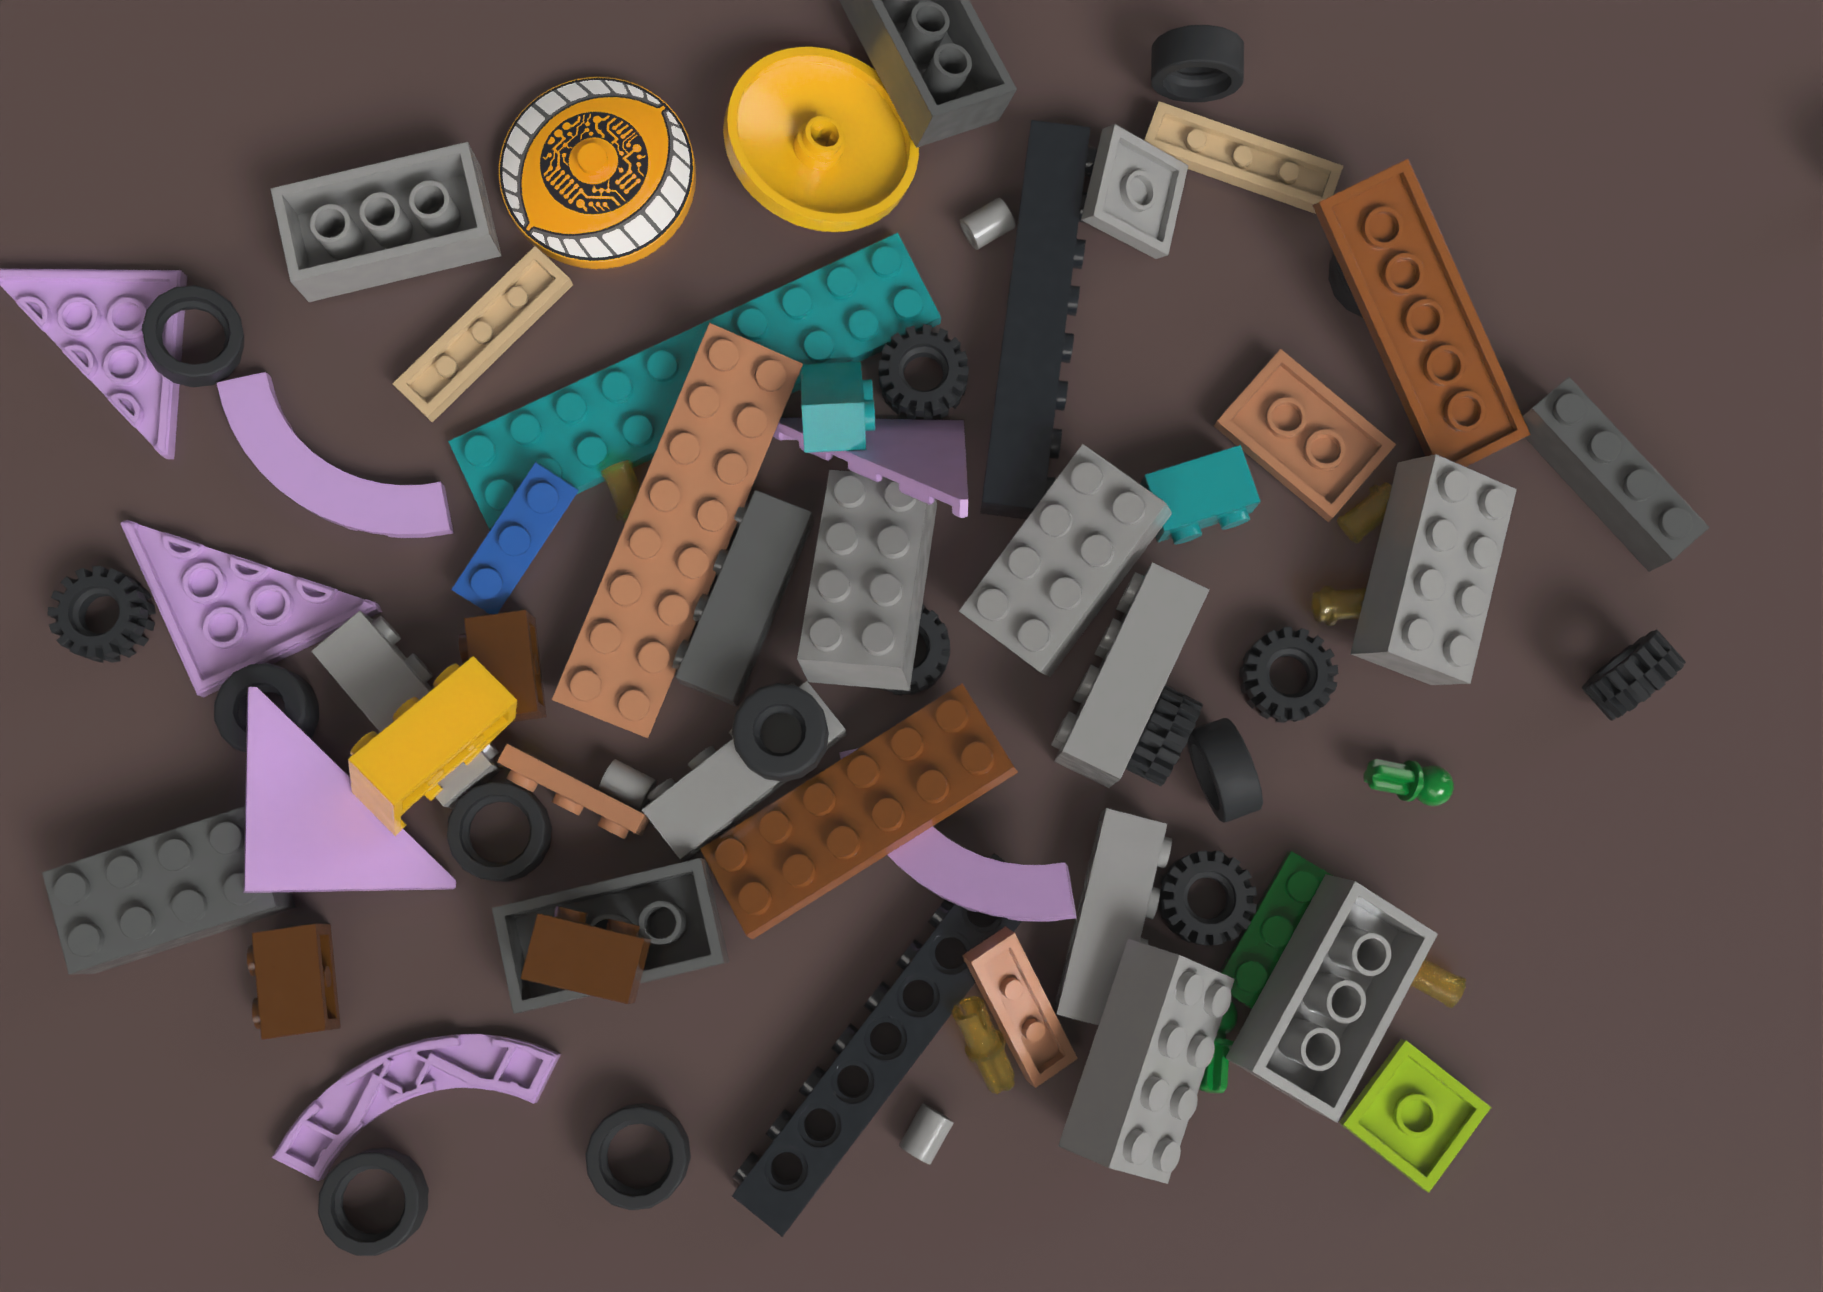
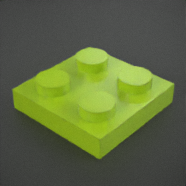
[1339,1039,1491,1193]

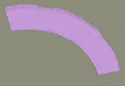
[216,372,454,538]
[839,748,1077,922]
[272,1034,561,1181]

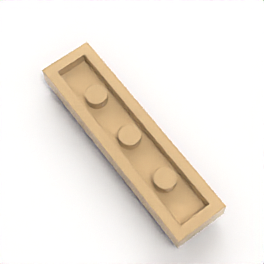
[1144,101,1343,214]
[393,246,573,422]

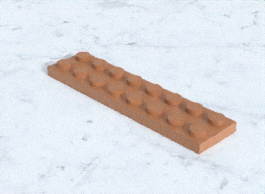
[552,323,803,738]

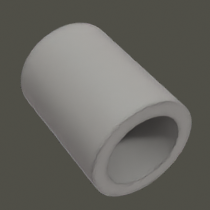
[960,198,1015,250]
[598,759,657,812]
[899,1103,954,1165]

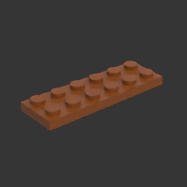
[1312,159,1531,467]
[700,683,1018,939]

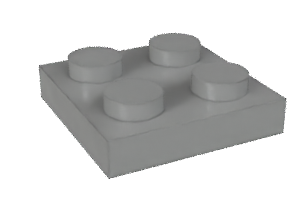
[1081,124,1188,259]

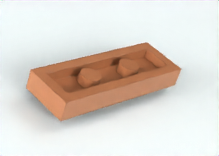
[497,744,650,839]
[962,927,1078,1088]

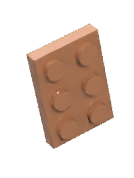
[1214,349,1396,522]

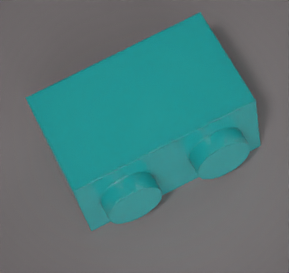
[801,362,875,453]
[1140,445,1261,545]

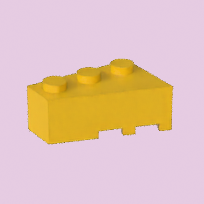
[348,656,517,836]

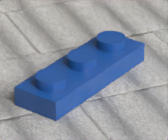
[451,461,579,615]

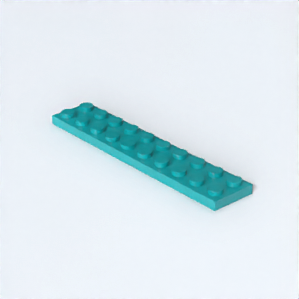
[448,233,941,530]

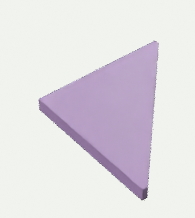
[0,268,187,459]
[773,418,968,518]
[120,520,382,697]
[243,687,456,893]

